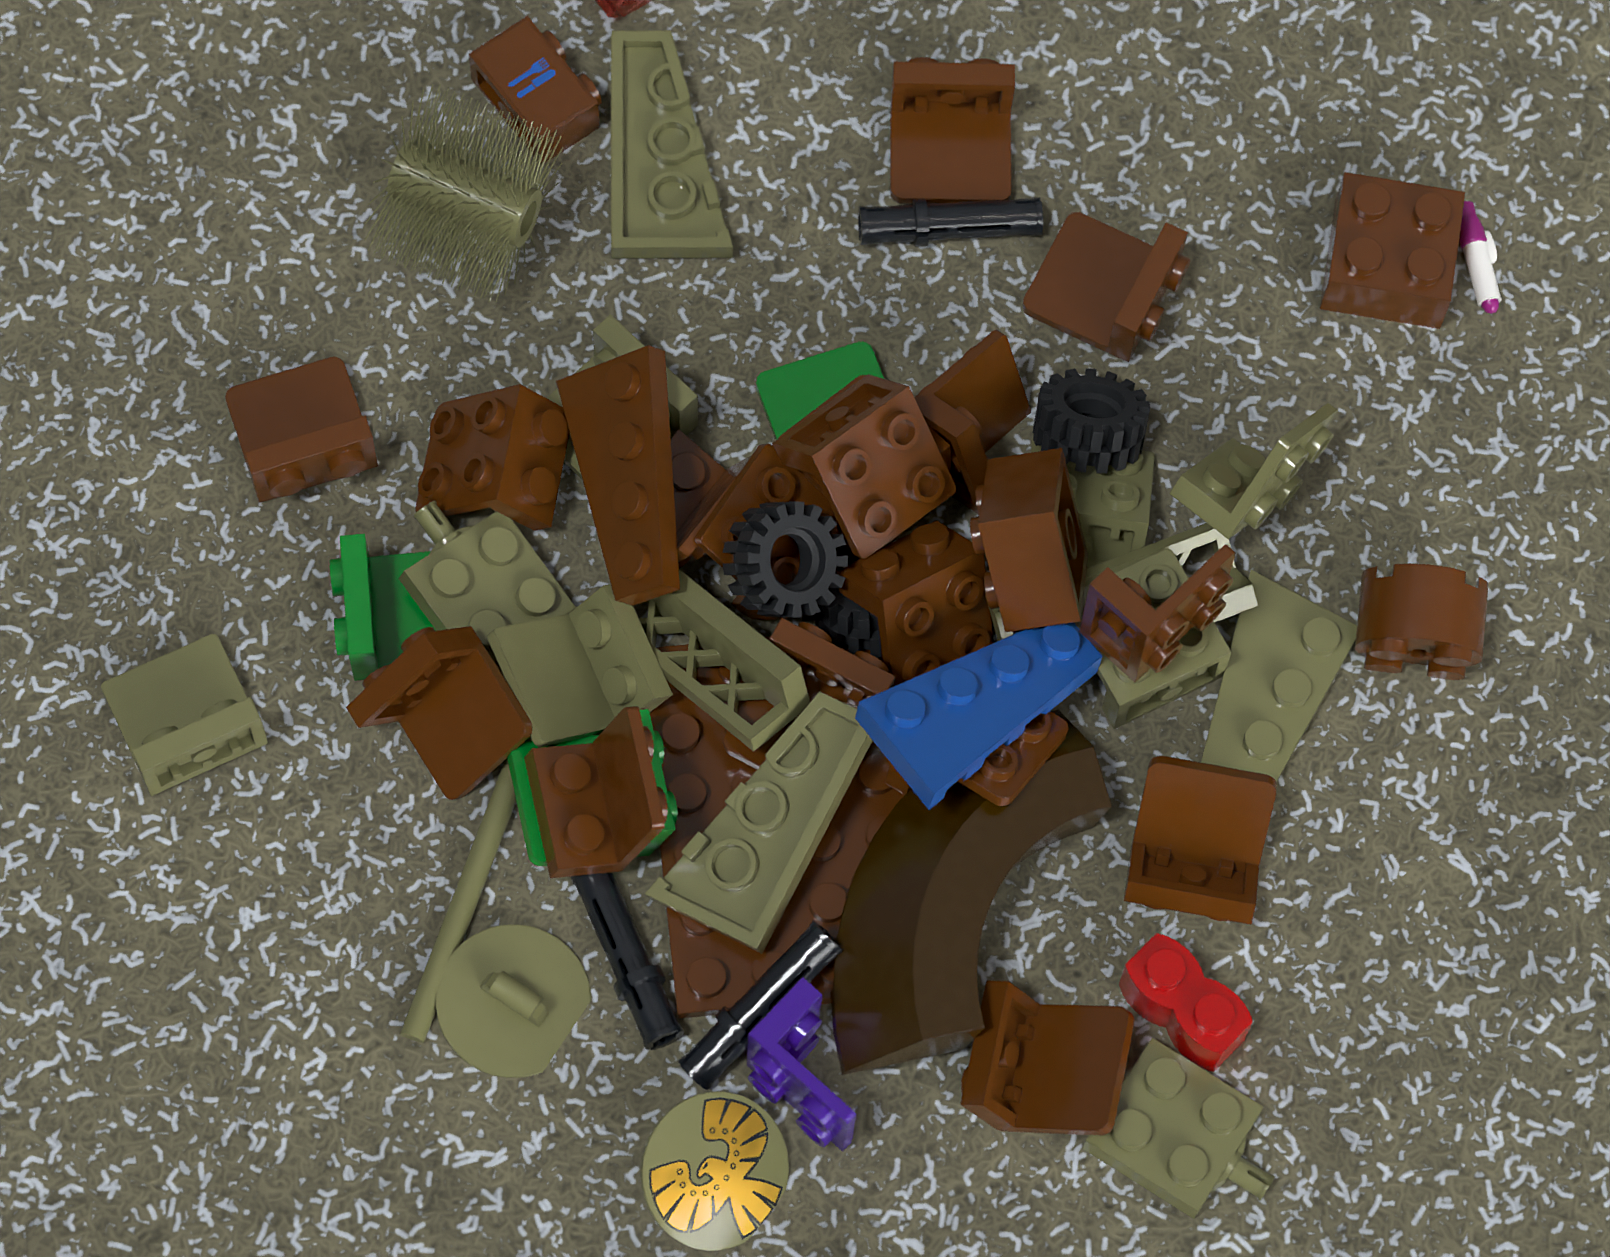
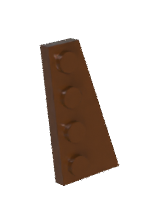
[556,345,680,606]

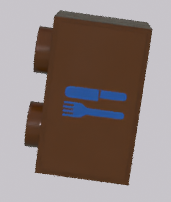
[469,16,602,165]

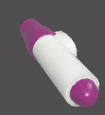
[1459,201,1502,314]

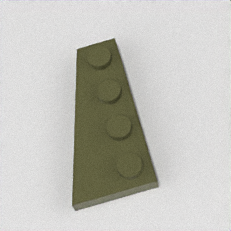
[611,31,733,258]

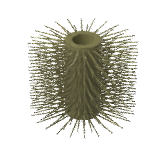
[364,84,564,303]

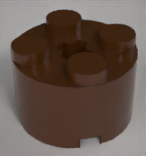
[1355,563,1489,680]

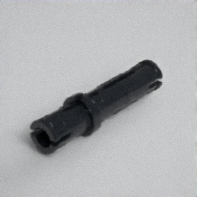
[858,197,1043,247]
[571,872,684,1050]
[678,920,844,1090]

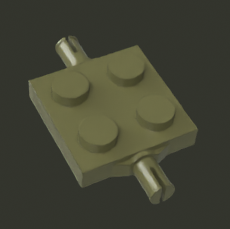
[399,500,576,665]
[1082,1037,1275,1219]

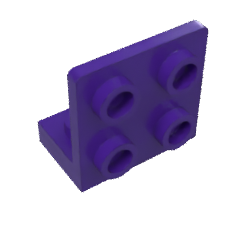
[747,977,856,1152]

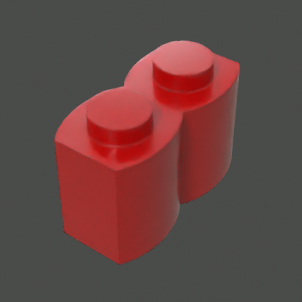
[1119,933,1253,1072]

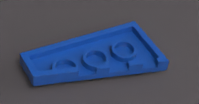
[855,622,1103,810]

